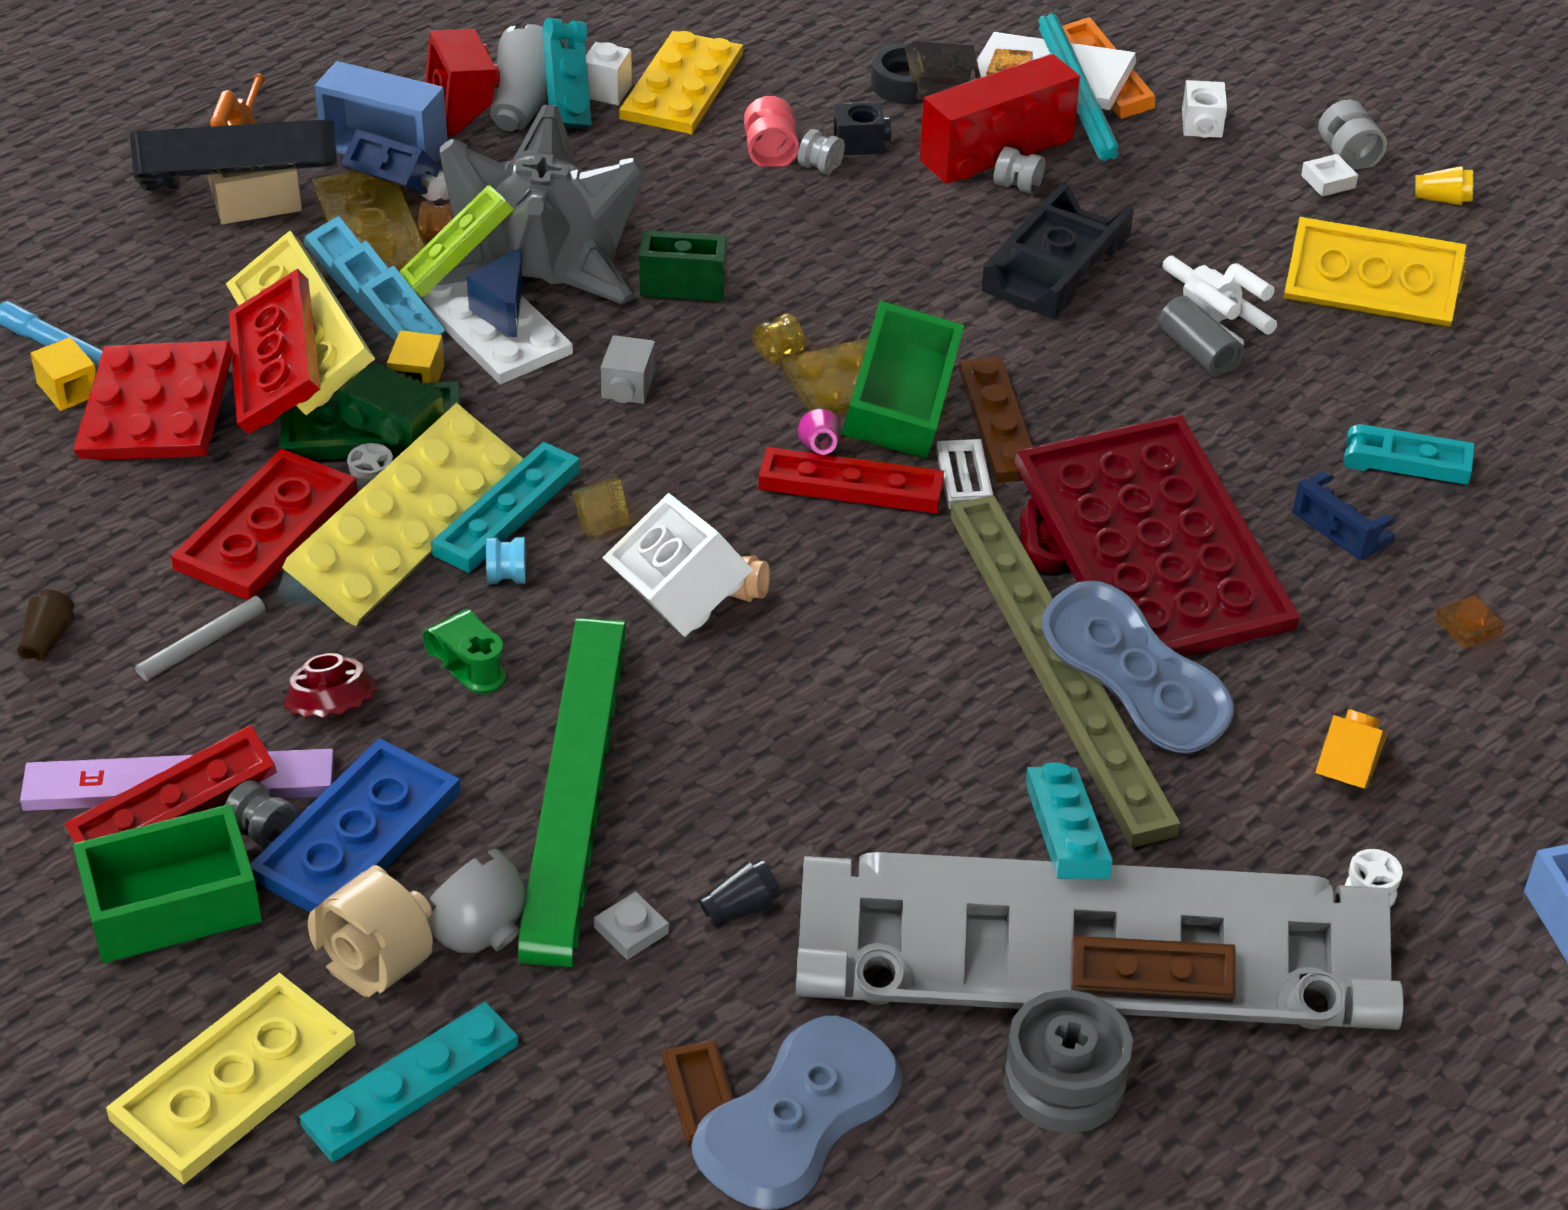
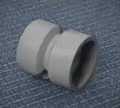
[1318,99,1387,170]

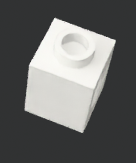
[1182,80,1227,138]

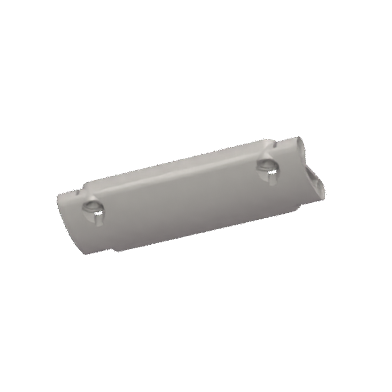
[796,852,1403,1030]

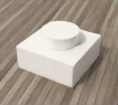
[1301,154,1358,197]

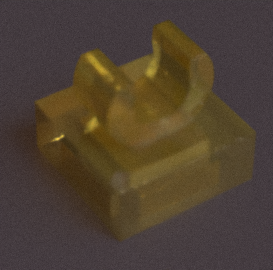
[572,478,631,537]

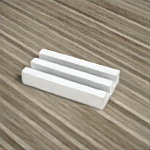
[936,439,993,509]

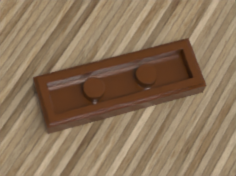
[1070,936,1236,1002]

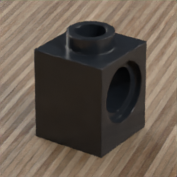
[833,102,891,155]

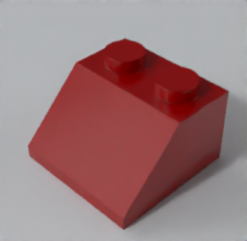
[425,29,500,137]

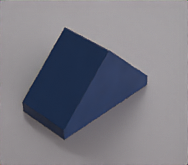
[466,250,523,337]

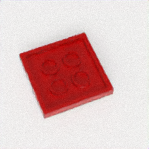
[73,340,234,460]

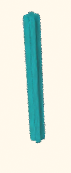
[1038,13,1119,162]

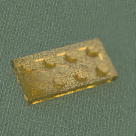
[312,172,425,272]

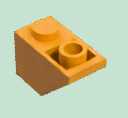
[1315,709,1389,789]

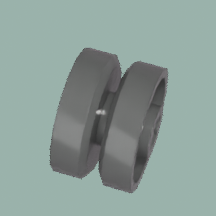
[1003,989,1133,1134]

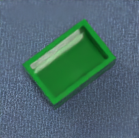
[841,301,964,459]
[73,804,262,964]

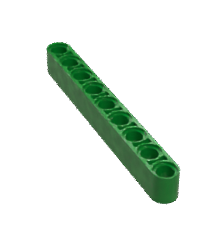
[518,617,626,968]

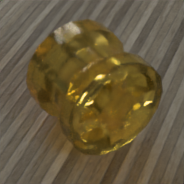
[752,313,805,365]

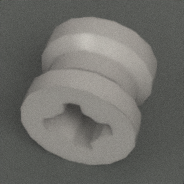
[798,128,845,176]
[347,443,393,493]

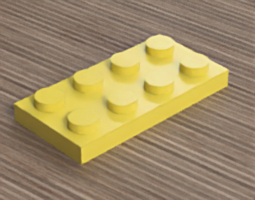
[106,973,356,1185]

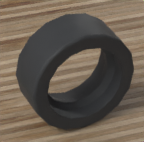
[871,43,944,105]

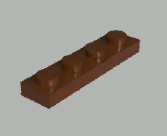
[959,357,1033,483]

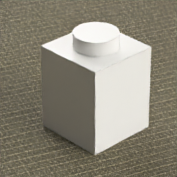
[586,42,632,105]

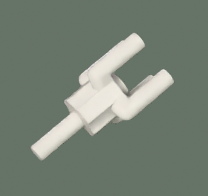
[1162,256,1277,345]

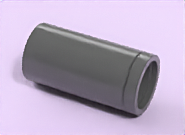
[1158,296,1244,377]

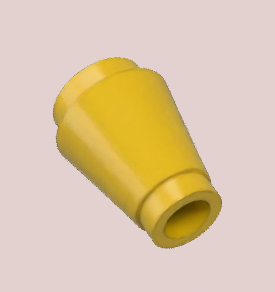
[1415,166,1473,206]

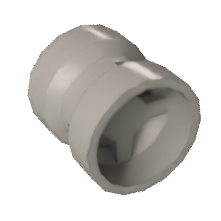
[993,146,1046,195]

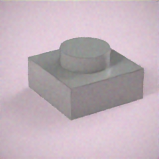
[594,891,669,960]

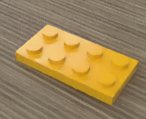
[619,31,743,134]
[1284,217,1466,327]

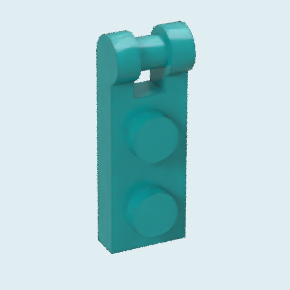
[542,18,592,129]
[1343,424,1474,485]

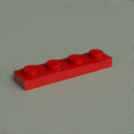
[758,447,945,514]
[64,725,277,843]

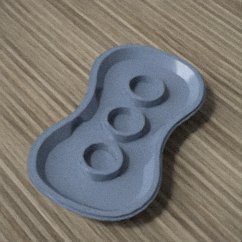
[1042,581,1234,753]
[691,1016,903,1210]

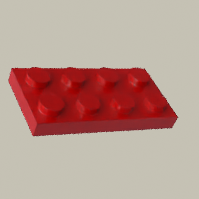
[229,268,321,435]
[171,449,358,600]

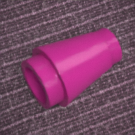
[798,409,842,455]

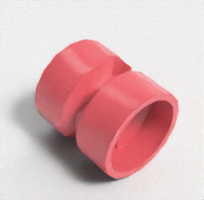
[744,96,799,167]

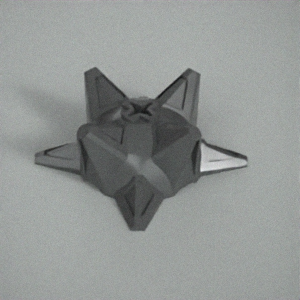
[437,105,646,304]

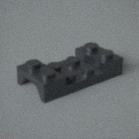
[982,183,1134,319]

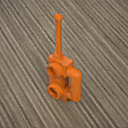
[210,74,265,127]

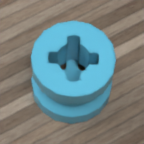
[486,537,526,584]

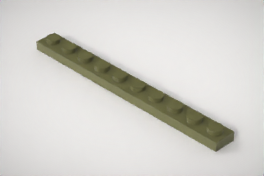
[950,495,1180,848]

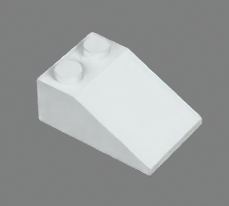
[602,493,753,637]

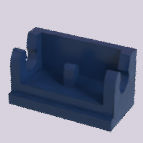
[340,129,441,195]
[1292,471,1396,561]

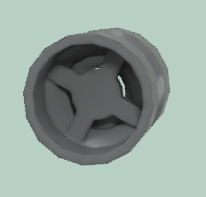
[224,780,297,849]

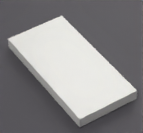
[966,32,1136,110]

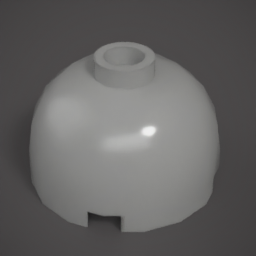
[427,849,526,953]

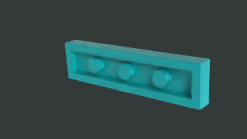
[431,441,580,573]
[1026,762,1112,879]
[299,1001,518,1163]

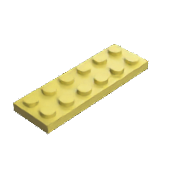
[226,230,375,416]
[282,403,523,626]

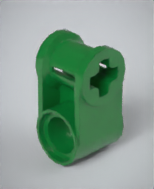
[422,609,506,694]

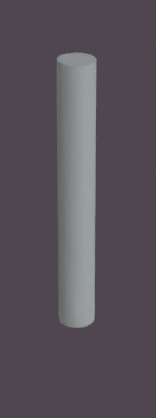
[135,596,265,682]

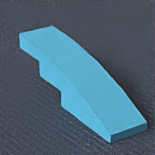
[303,216,445,341]

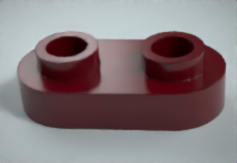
[1020,497,1066,573]

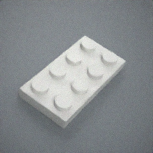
[411,281,573,384]

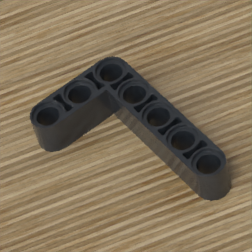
[130,120,338,191]

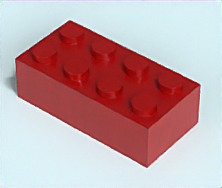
[920,53,1080,184]

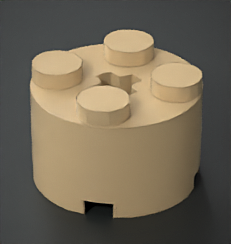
[308,865,433,997]

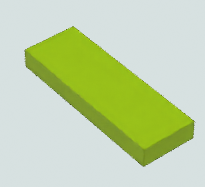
[400,185,514,298]

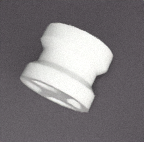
[1345,849,1403,907]

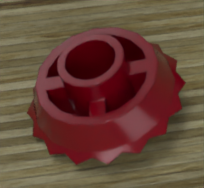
[283,653,378,718]

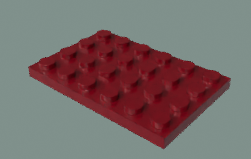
[1014,414,1300,657]

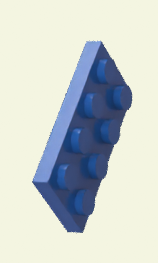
[250,738,461,913]

